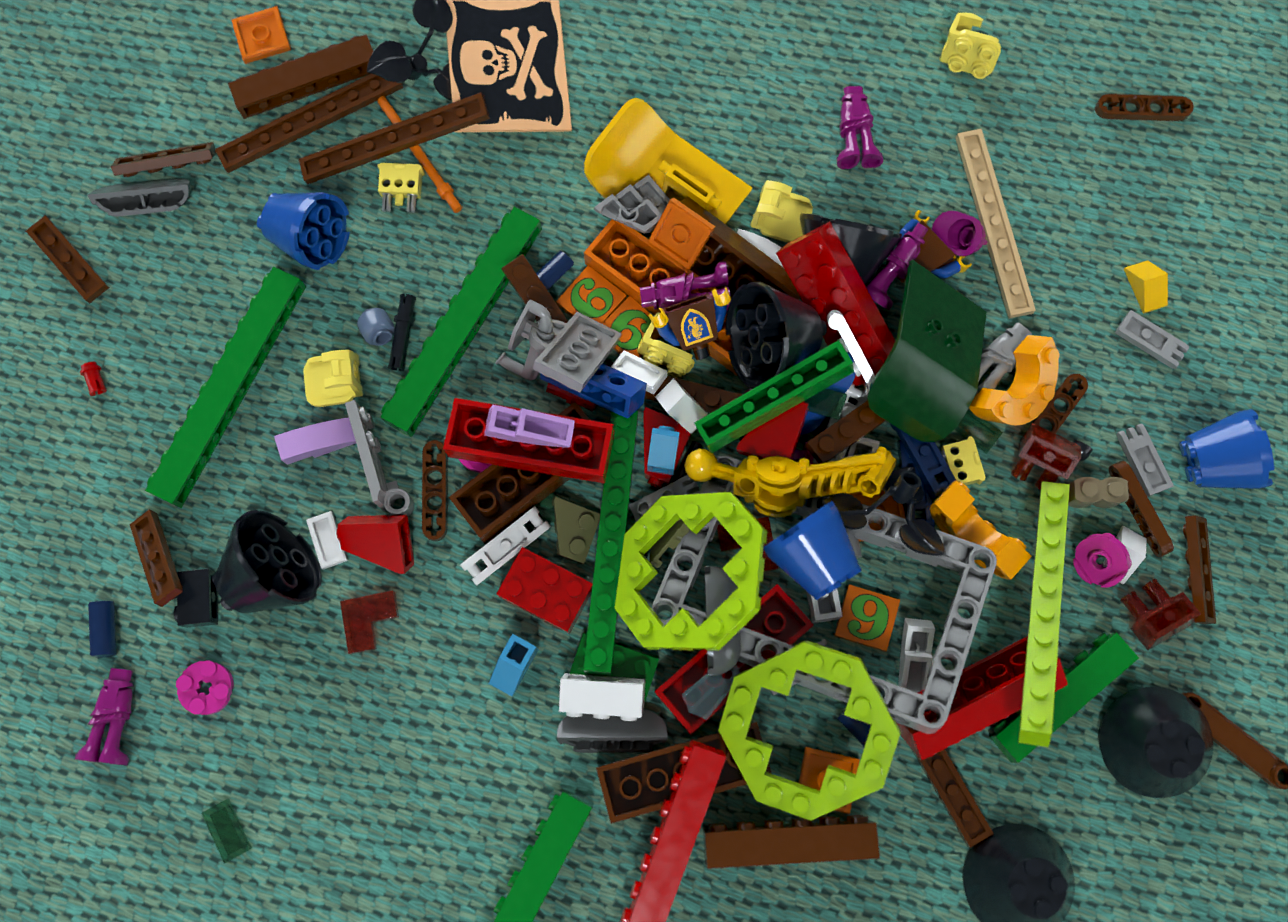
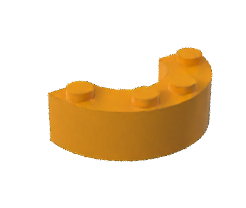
[969,335,1059,426]
[930,481,1032,580]

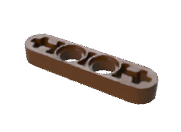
[1095,94,1194,121]
[1019,373,1088,457]
[422,440,448,542]
[1109,460,1174,557]

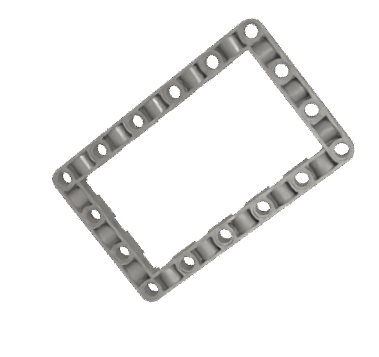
[651,456,997,734]

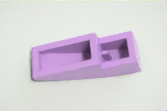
[484,405,575,448]
[274,418,356,465]

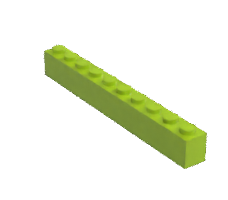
[1018,481,1070,747]

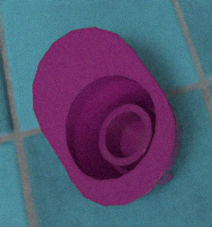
[932,211,988,257]

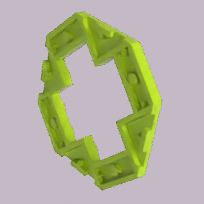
[615,492,767,650]
[718,640,901,821]

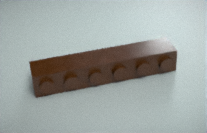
[228,34,373,119]

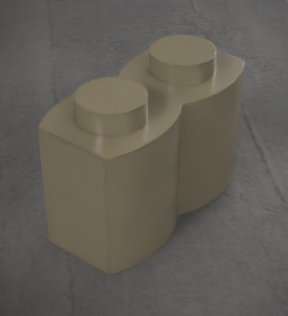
[1068,477,1129,508]

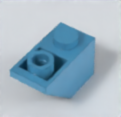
[647,426,680,475]
[489,634,539,697]

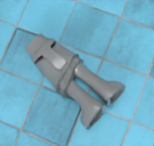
[975,323,1032,396]

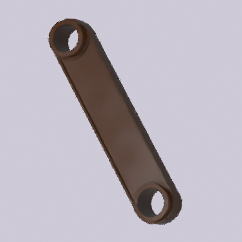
[1182,692,1288,789]

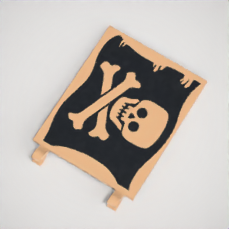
[446,0,572,132]

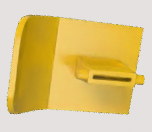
[584,98,753,234]

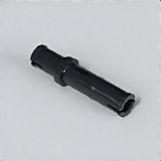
[387,294,416,371]

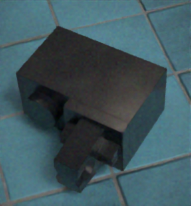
[172,569,218,628]

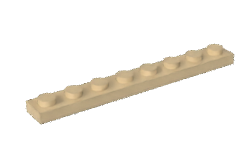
[956,129,1036,319]

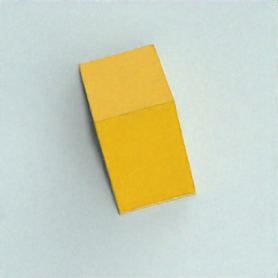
[1124,260,1168,314]

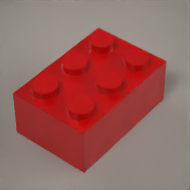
[497,547,593,634]

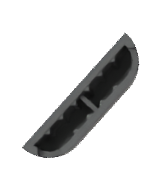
[88,178,190,217]
[705,566,741,676]
[557,710,667,753]

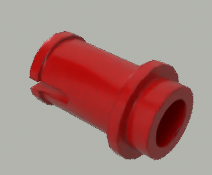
[80,362,107,396]

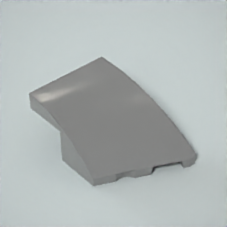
[594,175,670,234]

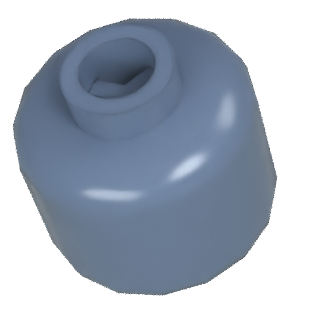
[357,308,395,346]

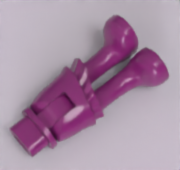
[837,86,883,169]
[866,223,928,310]
[640,261,731,311]
[75,668,133,766]

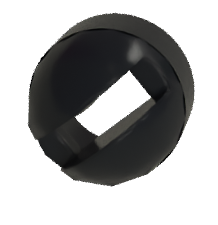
[1069,439,1093,462]

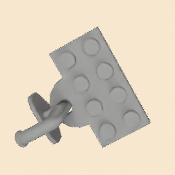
[495,299,622,392]

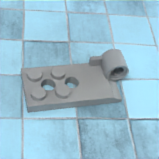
[345,400,414,516]

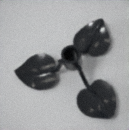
[367,0,453,101]
[822,466,945,556]

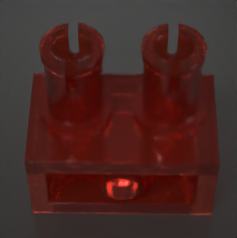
[1011,423,1081,490]
[1120,578,1201,650]

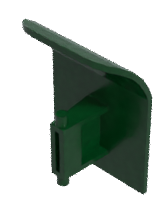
[867,260,987,442]

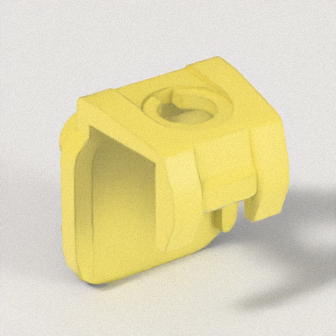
[940,13,1001,79]
[750,180,813,243]
[637,312,695,379]
[303,350,363,407]

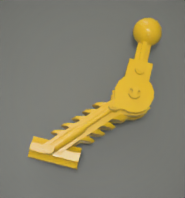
[684,447,896,517]

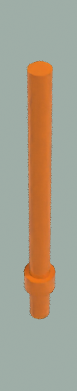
[377,96,462,213]

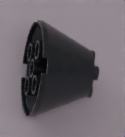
[800,213,902,286]
[726,282,827,389]
[212,510,322,613]
[1098,686,1214,798]
[962,824,1075,922]

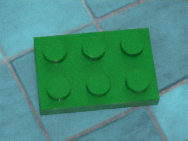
[569,633,659,704]

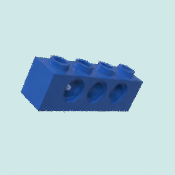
[540,364,647,419]

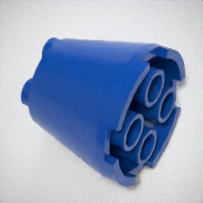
[257,192,350,270]
[1179,409,1274,489]
[763,501,862,600]

